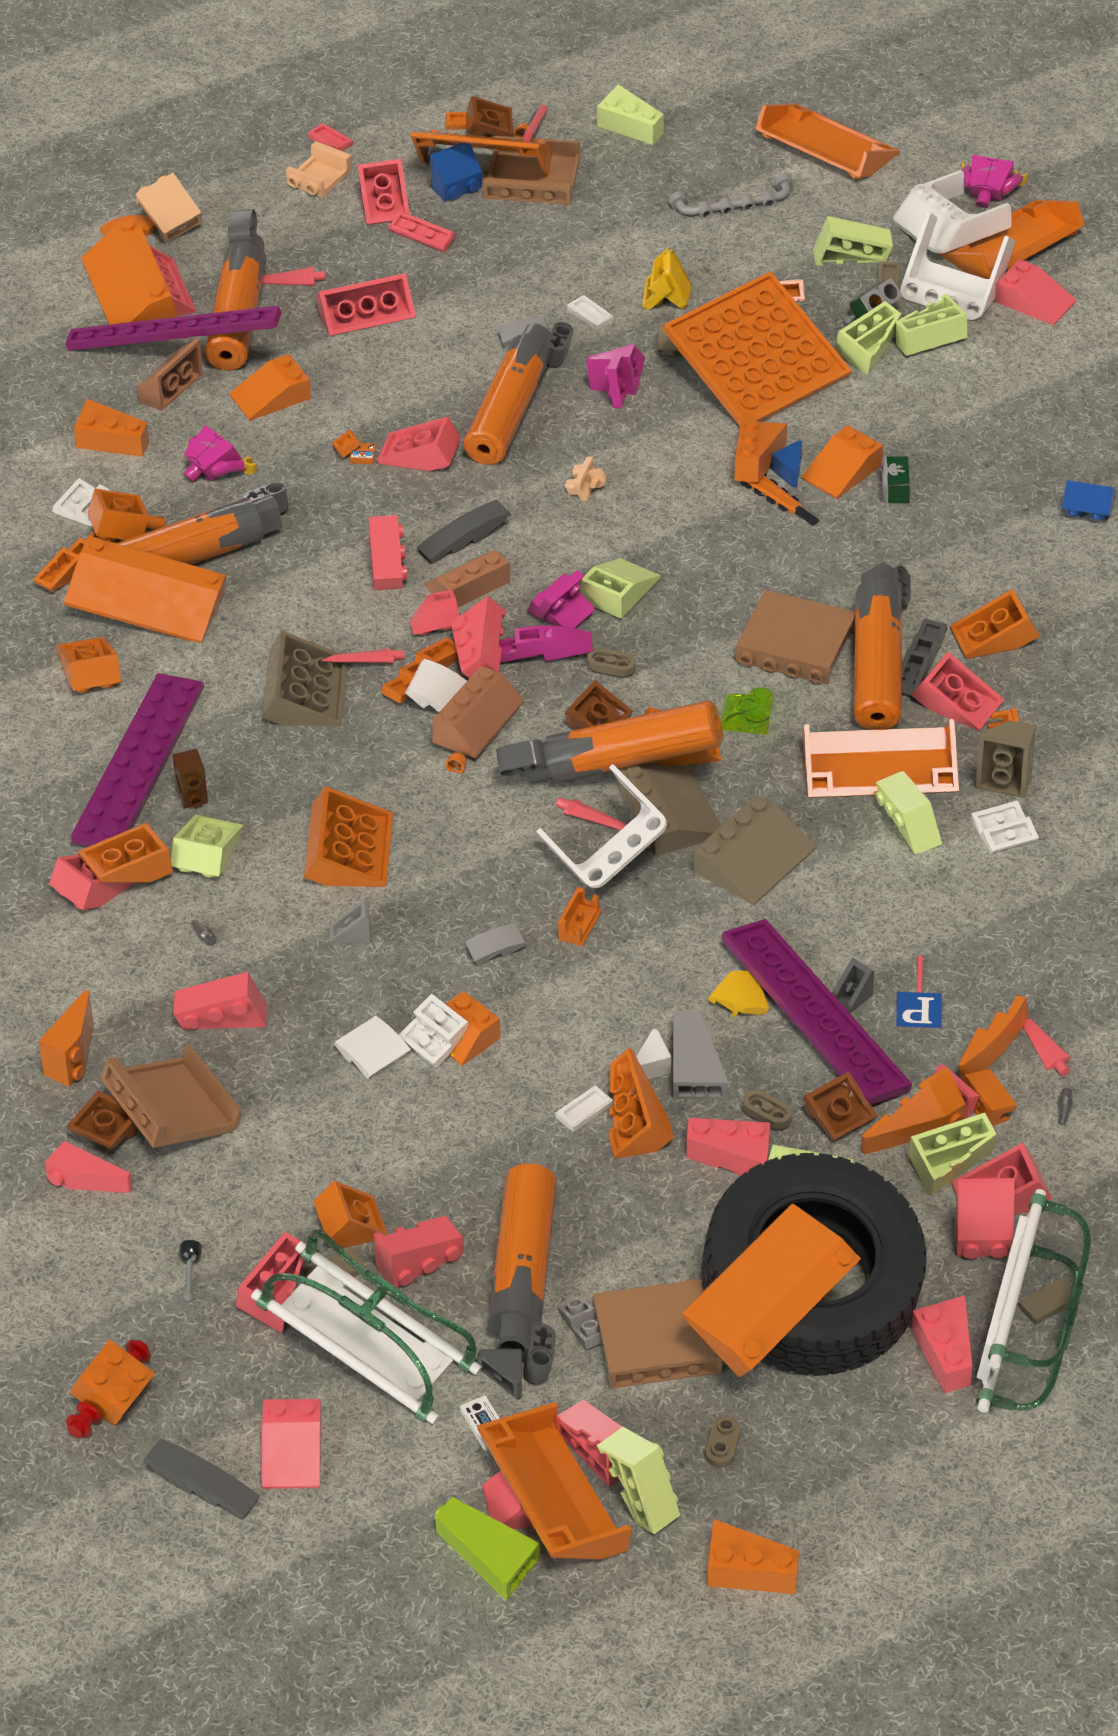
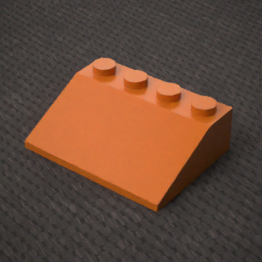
[304,786,393,887]

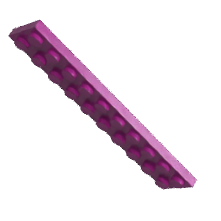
[71,673,204,846]
[721,919,912,1105]

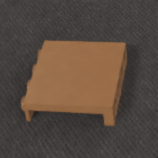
[483,136,580,205]
[736,590,855,685]
[101,1044,242,1148]
[593,1279,722,1389]

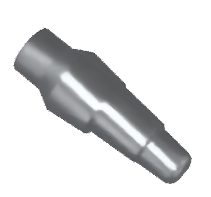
[191,919,216,945]
[1058,1088,1073,1125]

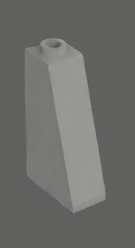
[673,1010,727,1099]

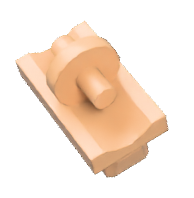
[565,456,607,501]

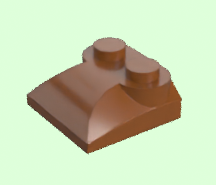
[466,96,514,137]
[565,680,633,729]
[803,1071,878,1141]
[67,1090,138,1149]

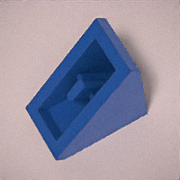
[771,441,802,488]

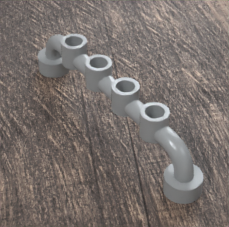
[669,173,793,219]

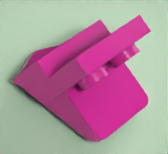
[586,344,645,408]
[527,569,594,628]

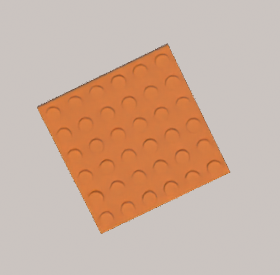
[662,271,852,426]

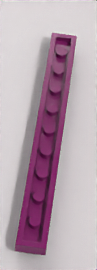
[65,306,282,351]

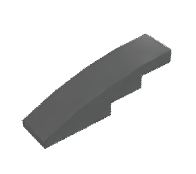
[417,499,511,564]
[902,618,948,698]
[143,1438,260,1520]

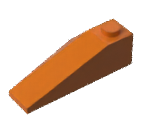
[609,1048,674,1159]
[861,1067,966,1155]

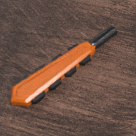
[740,474,819,526]

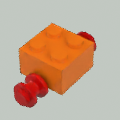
[66,1339,155,1438]

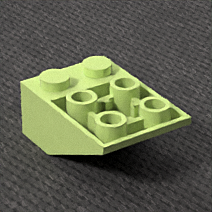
[581,558,661,619]

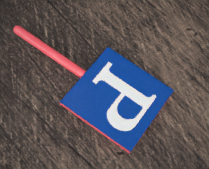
[896,955,942,1028]

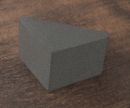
[832,958,874,1014]
[477,1349,522,1400]

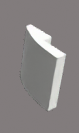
[52,478,111,526]
[405,659,467,712]
[970,800,1039,853]
[399,994,469,1068]
[334,1016,411,1079]

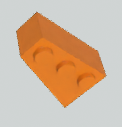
[74,399,149,457]
[734,420,787,482]
[707,1519,799,1594]

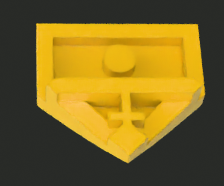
[708,971,769,1017]

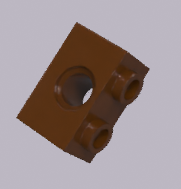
[172,749,208,809]

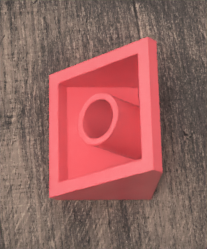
[482,1470,533,1530]

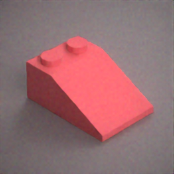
[358,159,410,225]
[995,259,1076,325]
[377,416,461,471]
[911,652,1004,731]
[49,854,136,910]
[951,1143,1052,1215]
[954,1178,1014,1259]
[262,1399,322,1489]

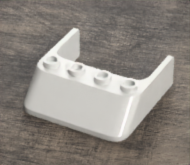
[893,170,1012,253]
[900,212,1015,320]
[536,764,667,888]

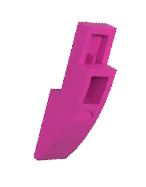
[499,626,593,663]

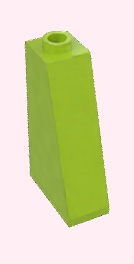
[434,1497,540,1600]

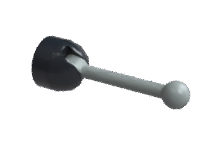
[179,1240,202,1303]

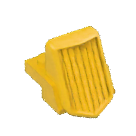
[642,248,691,310]

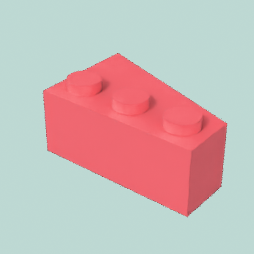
[369,515,407,590]
[451,596,506,678]
[174,972,267,1030]
[687,1118,770,1175]
[374,1216,464,1289]
[236,1232,306,1333]
[911,1295,972,1393]
[556,1400,622,1487]

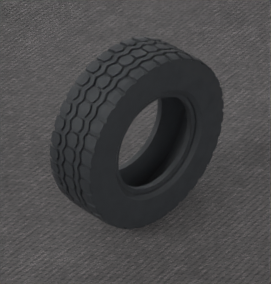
[701,1153,927,1376]

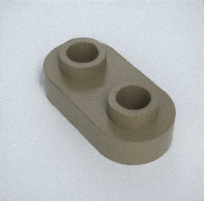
[588,648,635,677]
[743,1090,792,1130]
[705,1417,740,1468]

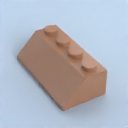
[432,666,524,758]

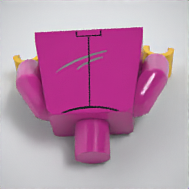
[962,155,1028,208]
[183,425,257,482]

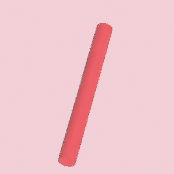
[523,105,548,141]

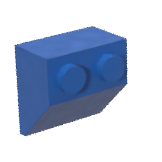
[430,143,482,202]
[1062,480,1117,521]

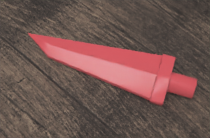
[262,267,326,286]
[321,648,404,663]
[556,797,627,831]
[1023,1019,1070,1076]

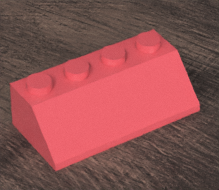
[149,245,196,317]
[315,273,416,336]

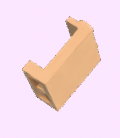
[286,141,352,198]
[136,173,202,243]

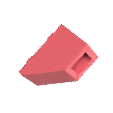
[409,589,459,635]

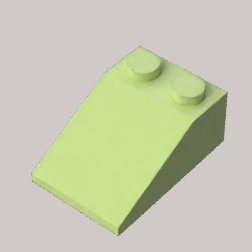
[171,814,244,878]

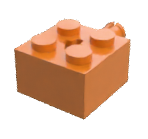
[88,488,165,541]

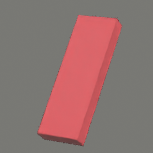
[388,211,456,252]

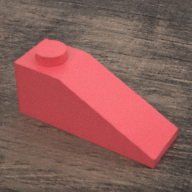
[45,1141,133,1193]

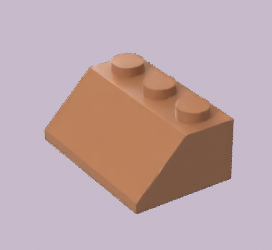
[138,339,203,411]
[424,550,510,607]

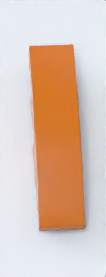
[33,531,117,592]
[381,637,458,703]
[959,996,1029,1081]

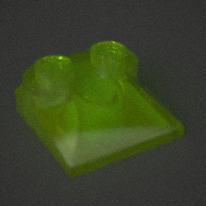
[721,687,775,735]

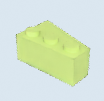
[597,84,664,145]
[813,216,893,265]
[896,293,967,356]
[835,301,901,375]
[875,771,942,854]
[907,1113,997,1196]
[597,1427,680,1534]

